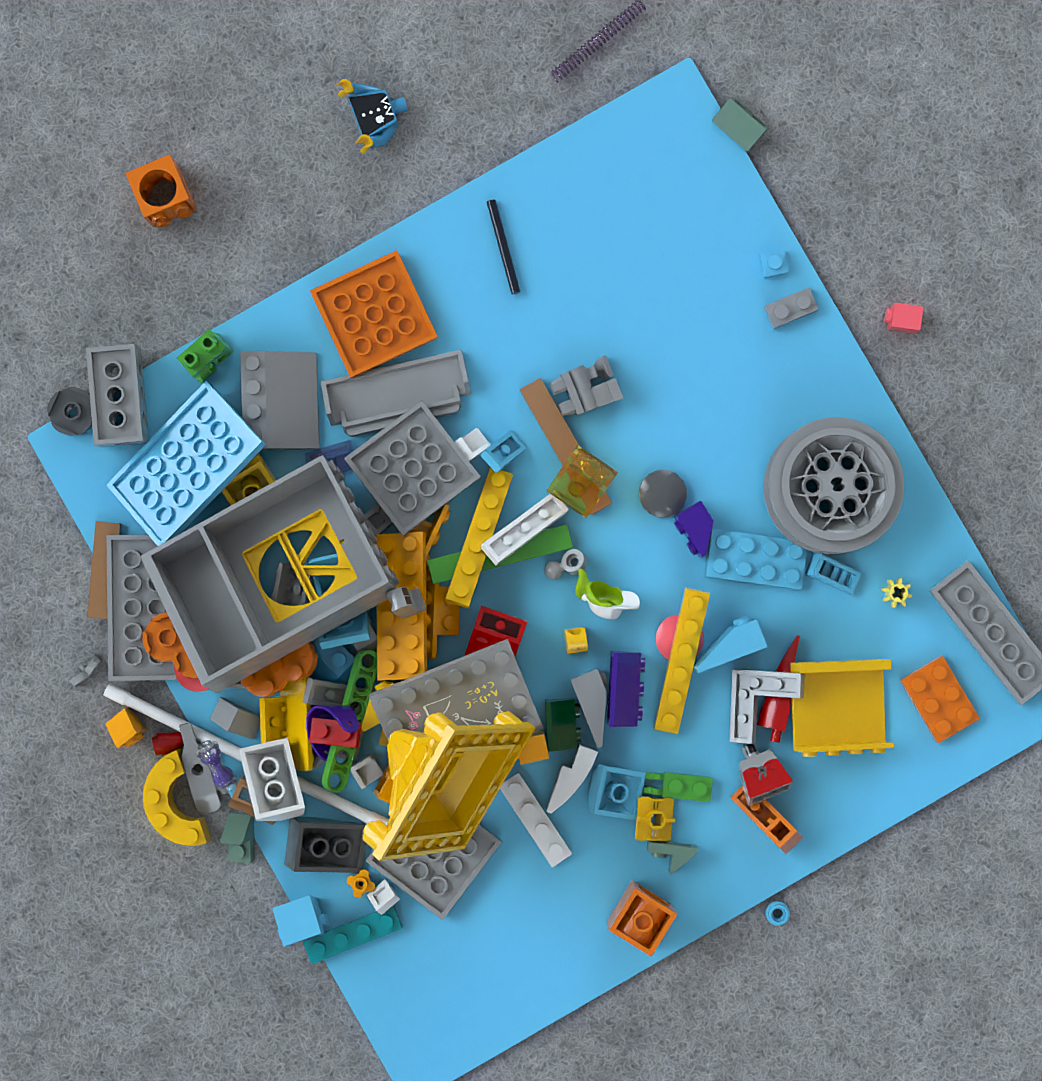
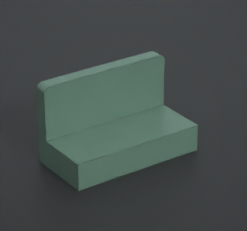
[712,97,769,151]

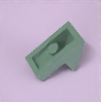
[220,812,255,863]
[646,840,698,874]

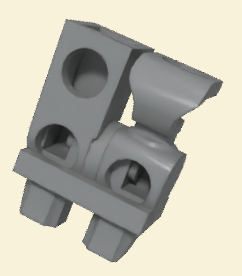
[550,355,623,416]

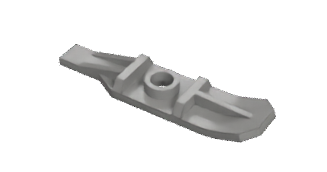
[179,722,221,814]

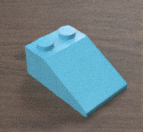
[693,616,767,673]

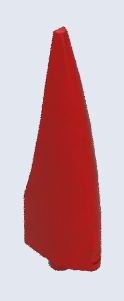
[757,635,800,743]

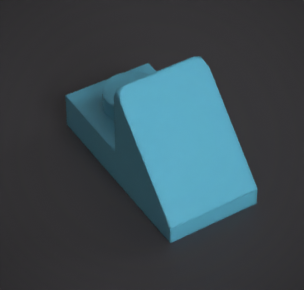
[480,430,526,473]

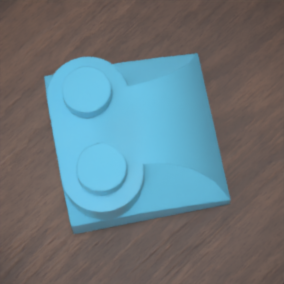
[587,764,646,820]

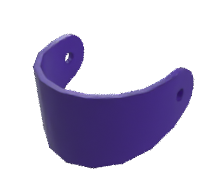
[306,705,359,761]

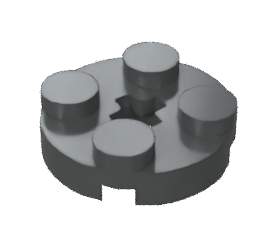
[47,387,92,436]

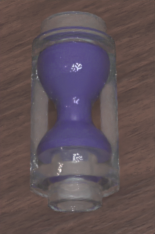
[196,740,238,794]

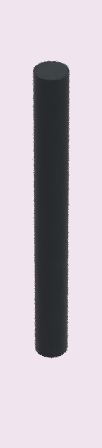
[486,199,521,295]

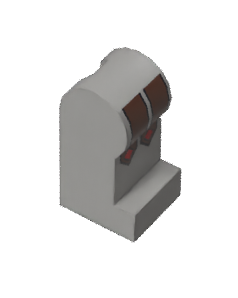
[386,587,427,619]

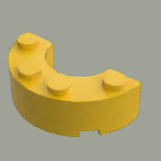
[143,748,211,846]

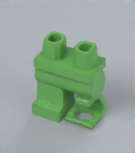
[177,329,234,384]

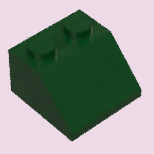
[545,698,581,752]

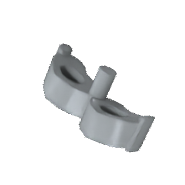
[68,654,102,687]

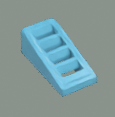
[805,553,862,595]

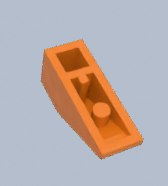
[730,786,803,854]

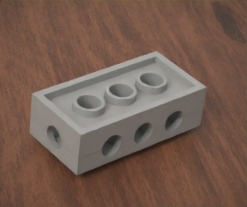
[86,344,149,447]

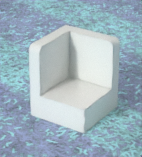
[455,428,491,462]
[350,753,384,789]

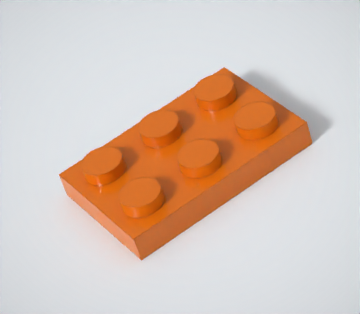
[900,656,980,743]

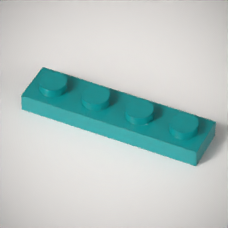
[303,905,403,965]

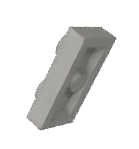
[764,288,819,329]

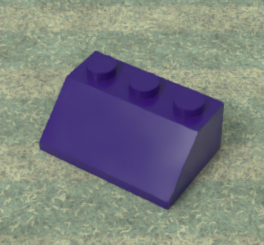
[607,651,645,727]

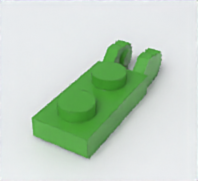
[643,772,713,802]

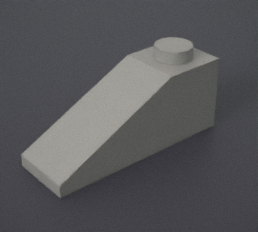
[570,668,609,748]

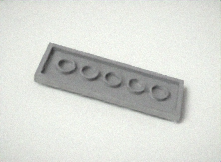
[929,561,1042,705]

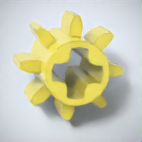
[881,578,912,608]

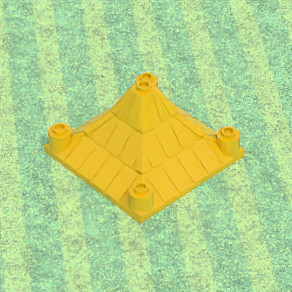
[362,711,536,861]

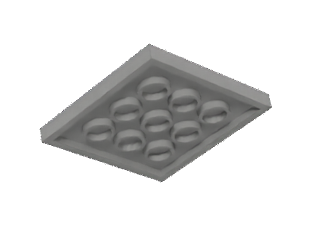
[344,400,481,536]
[365,824,502,920]

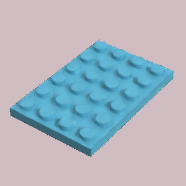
[107,381,266,546]

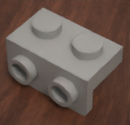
[271,562,314,606]

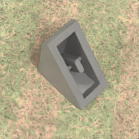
[210,697,260,740]

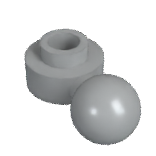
[544,549,587,580]

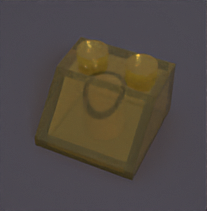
[547,445,618,518]

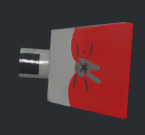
[738,744,793,806]

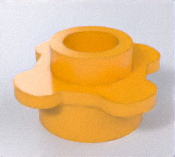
[347,869,375,898]

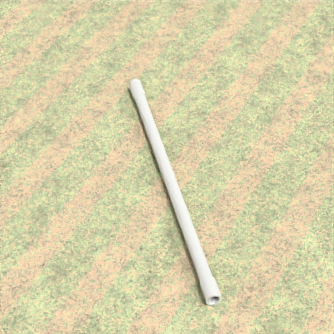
[103,683,389,825]

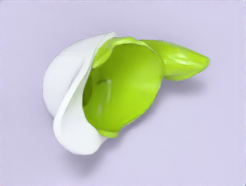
[575,569,640,620]

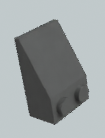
[284,817,367,873]

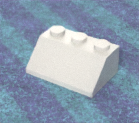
[239,738,305,821]

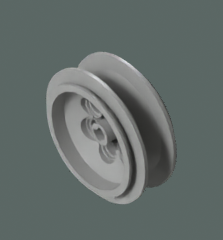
[763,417,904,554]

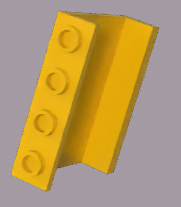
[790,659,894,757]

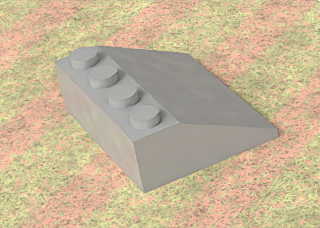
[240,351,319,451]

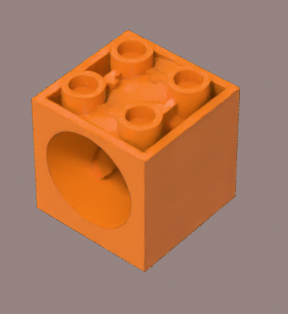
[125,154,197,228]
[607,880,677,957]

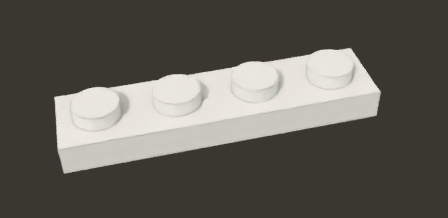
[480,491,569,566]
[500,772,572,867]

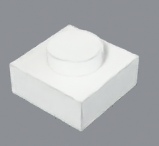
[367,879,400,915]

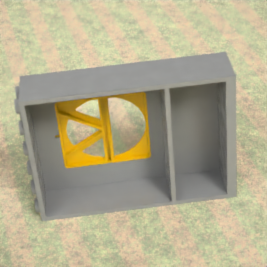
[140,455,399,693]

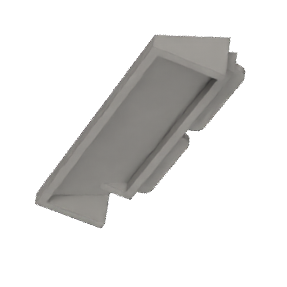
[321,350,471,437]

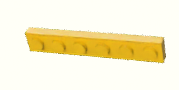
[445,467,513,609]
[654,587,710,734]

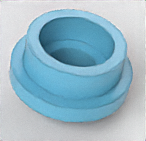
[765,901,790,926]

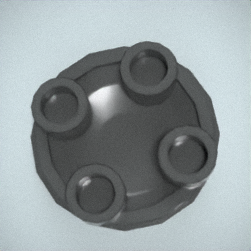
[639,470,687,518]

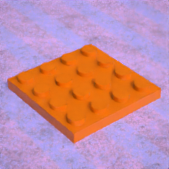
[310,250,438,378]

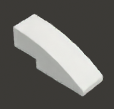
[546,744,598,813]

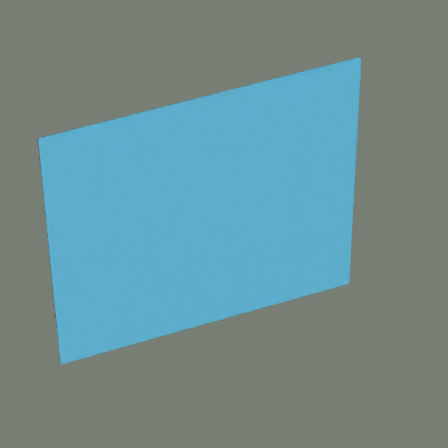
[28,58,1042,1081]

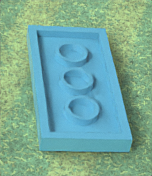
[705,529,807,590]

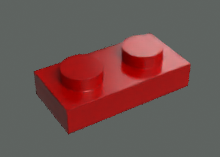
[309,718,362,748]

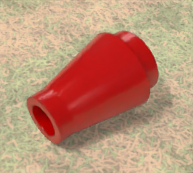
[151,732,184,757]

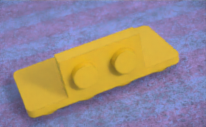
[259,676,314,771]

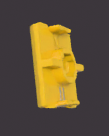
[635,797,675,841]

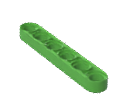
[322,650,377,792]

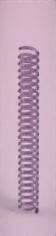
[551,0,646,83]

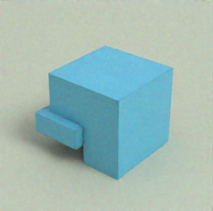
[272,895,331,947]

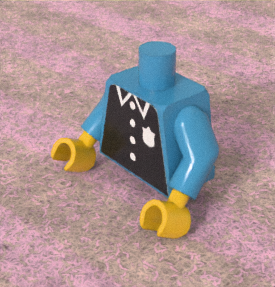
[336,79,408,153]

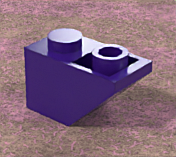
[674,501,714,558]

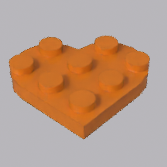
[142,612,199,679]
[240,641,318,697]

